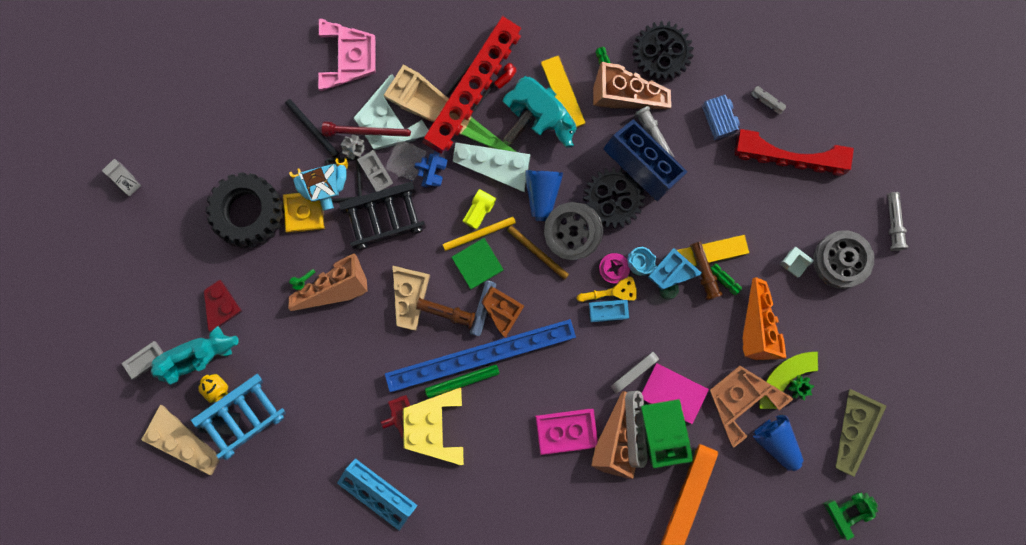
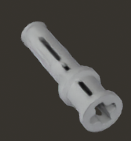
[634,106,674,157]
[887,192,908,251]

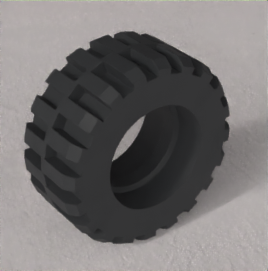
[206,172,284,248]

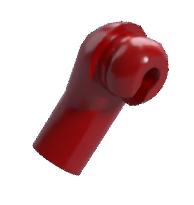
[494,63,516,89]

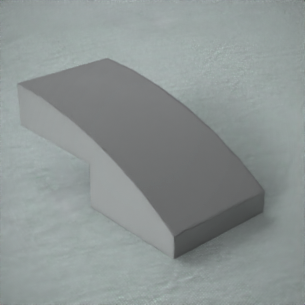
[357,150,393,192]

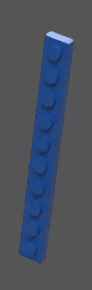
[385,319,576,393]

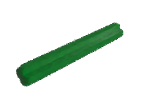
[425,365,500,398]

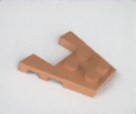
[710,366,793,448]

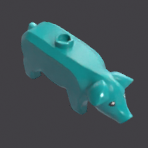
[503,76,577,148]
[151,326,239,384]

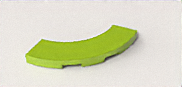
[759,352,818,409]

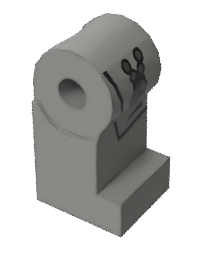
[102,159,141,196]

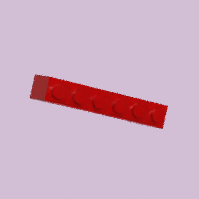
[734,129,854,176]

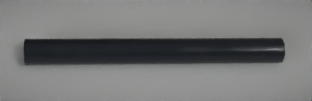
[285,99,339,158]

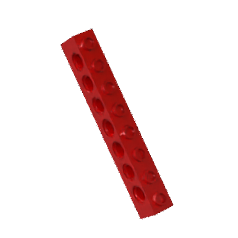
[422,16,521,155]

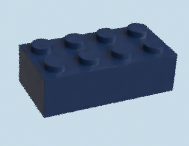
[603,119,688,202]

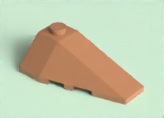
[593,62,671,109]

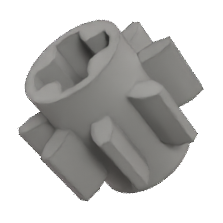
[341,134,365,159]

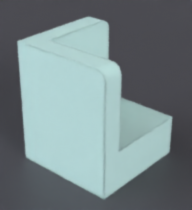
[780,247,814,278]

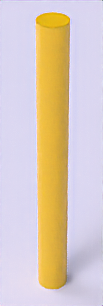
[443,217,516,251]

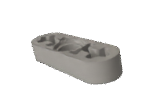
[610,352,659,394]

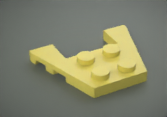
[403,388,463,465]

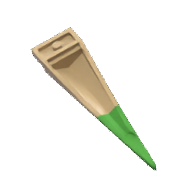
[384,64,516,152]

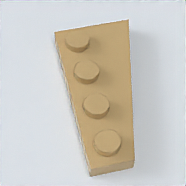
[142,405,220,475]

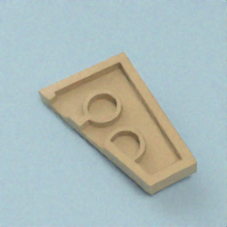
[392,266,430,331]

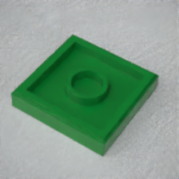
[452,238,504,290]

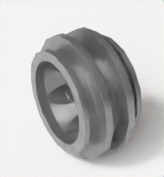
[544,202,603,260]
[813,230,874,289]

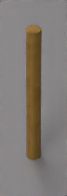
[507,225,569,280]

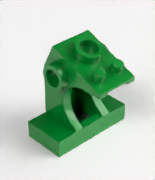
[823,492,878,540]

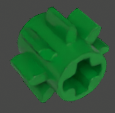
[788,375,814,400]

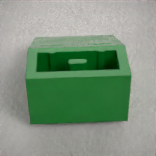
[641,399,693,468]

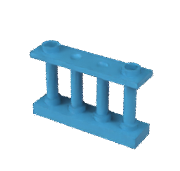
[191,373,286,460]

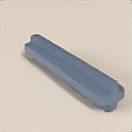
[470,281,496,336]

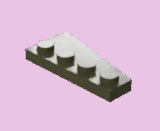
[835,389,887,477]

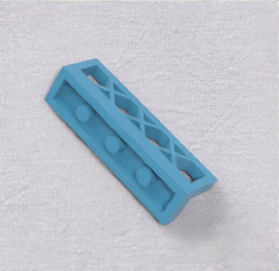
[337,459,418,530]

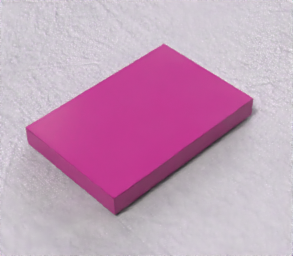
[642,363,709,424]
[536,409,598,455]

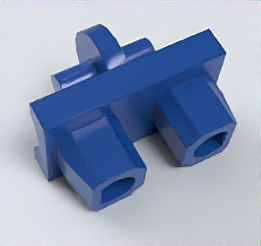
[414,151,447,188]

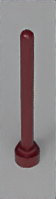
[322,122,411,137]

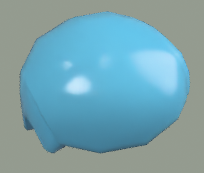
[627,247,657,276]

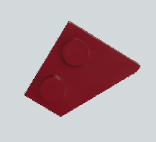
[204,280,243,332]

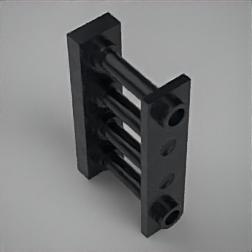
[339,181,426,251]

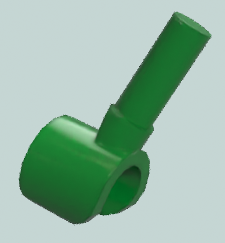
[289,269,316,290]

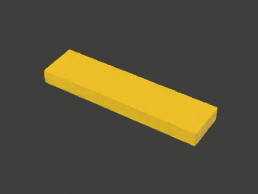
[541,56,585,128]
[677,235,749,266]

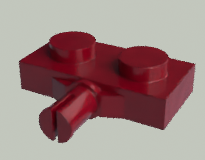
[380,395,410,439]

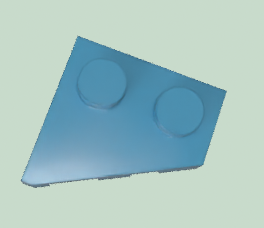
[648,248,701,290]

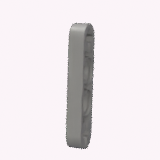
[625,391,647,468]

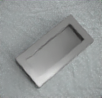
[121,341,163,380]

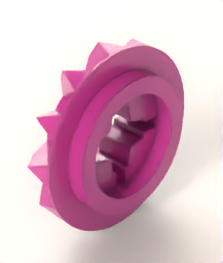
[599,253,630,284]

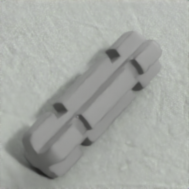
[751,86,786,114]

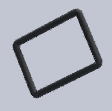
[445,65,495,115]
[325,156,362,202]

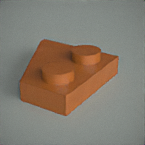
[481,286,524,338]

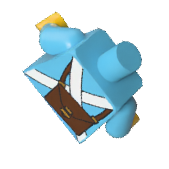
[289,158,348,211]

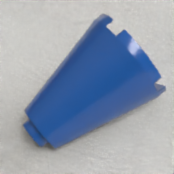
[525,170,563,221]
[753,415,804,471]

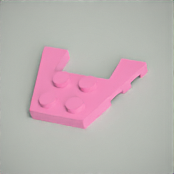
[318,19,376,91]

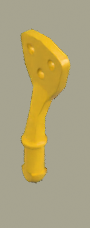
[576,276,636,302]

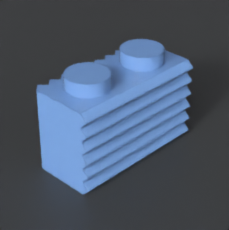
[702,95,740,140]

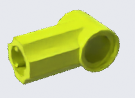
[463,189,497,230]

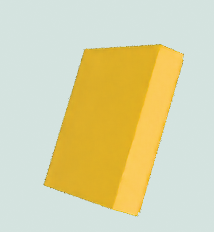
[283,193,324,233]

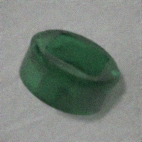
[659,284,679,300]

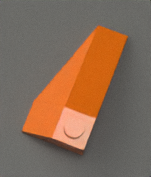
[743,277,786,360]

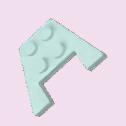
[354,74,429,150]

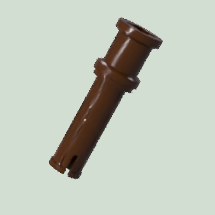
[689,241,723,300]
[416,297,475,329]

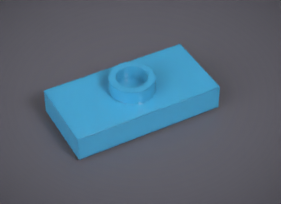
[589,300,629,323]

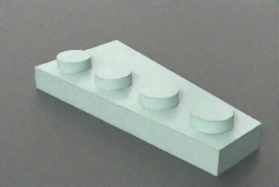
[453,143,530,192]

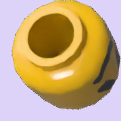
[198,374,228,403]

